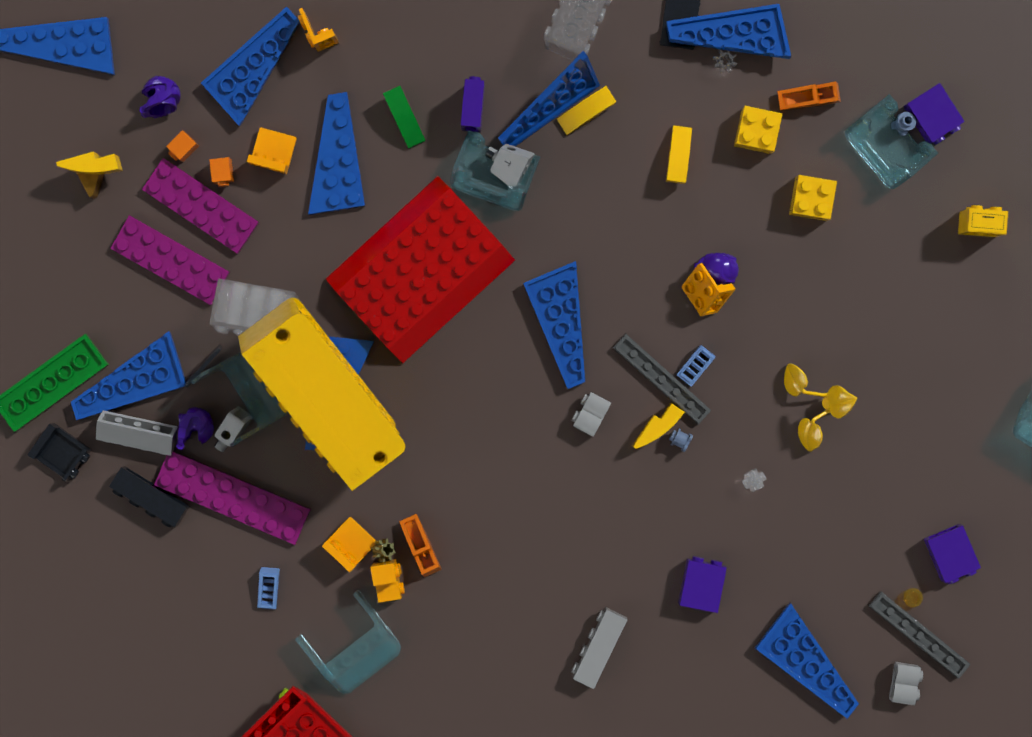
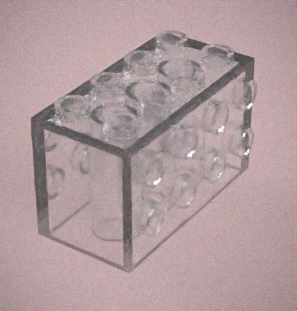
[543,0,612,61]
[209,278,299,336]

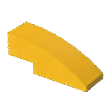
[557,86,616,135]
[666,125,692,184]
[56,152,123,174]
[632,403,685,449]

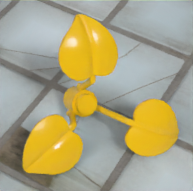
[784,363,857,452]

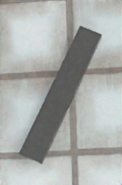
[613,334,711,425]
[868,591,971,679]

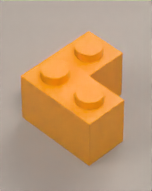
[370,559,405,603]

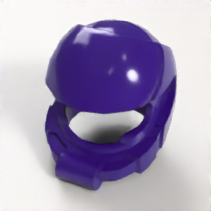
[139,76,181,118]
[694,253,739,285]
[176,407,214,450]

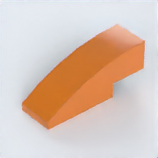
[777,81,841,110]
[399,514,442,577]

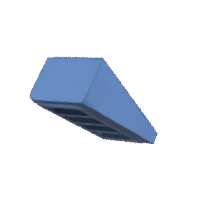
[676,345,716,387]
[257,567,280,609]

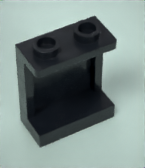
[27,423,92,482]

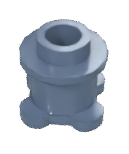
[891,112,916,136]
[669,428,693,452]

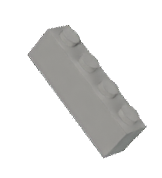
[96,410,178,456]
[571,607,627,689]

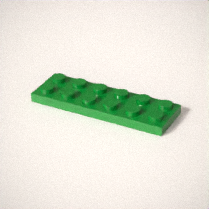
[0,334,109,432]

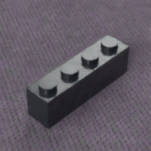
[109,466,190,528]

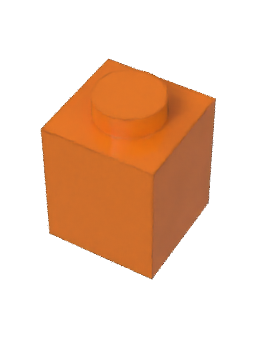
[166,130,199,162]
[209,157,234,187]

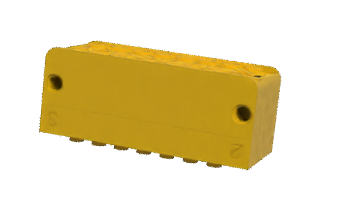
[238,298,405,491]

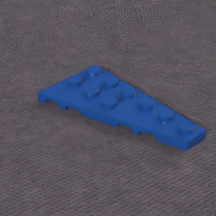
[666,4,791,59]
[523,261,585,389]
[755,602,859,719]

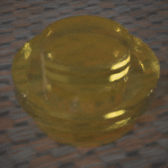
[903,588,923,607]

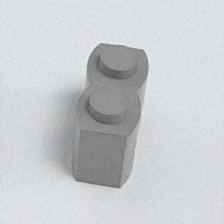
[571,392,611,437]
[889,662,923,706]

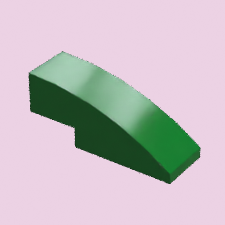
[383,86,426,149]

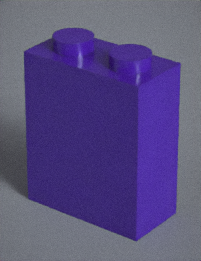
[461,76,485,132]
[903,83,965,145]
[923,524,981,584]
[678,556,727,613]

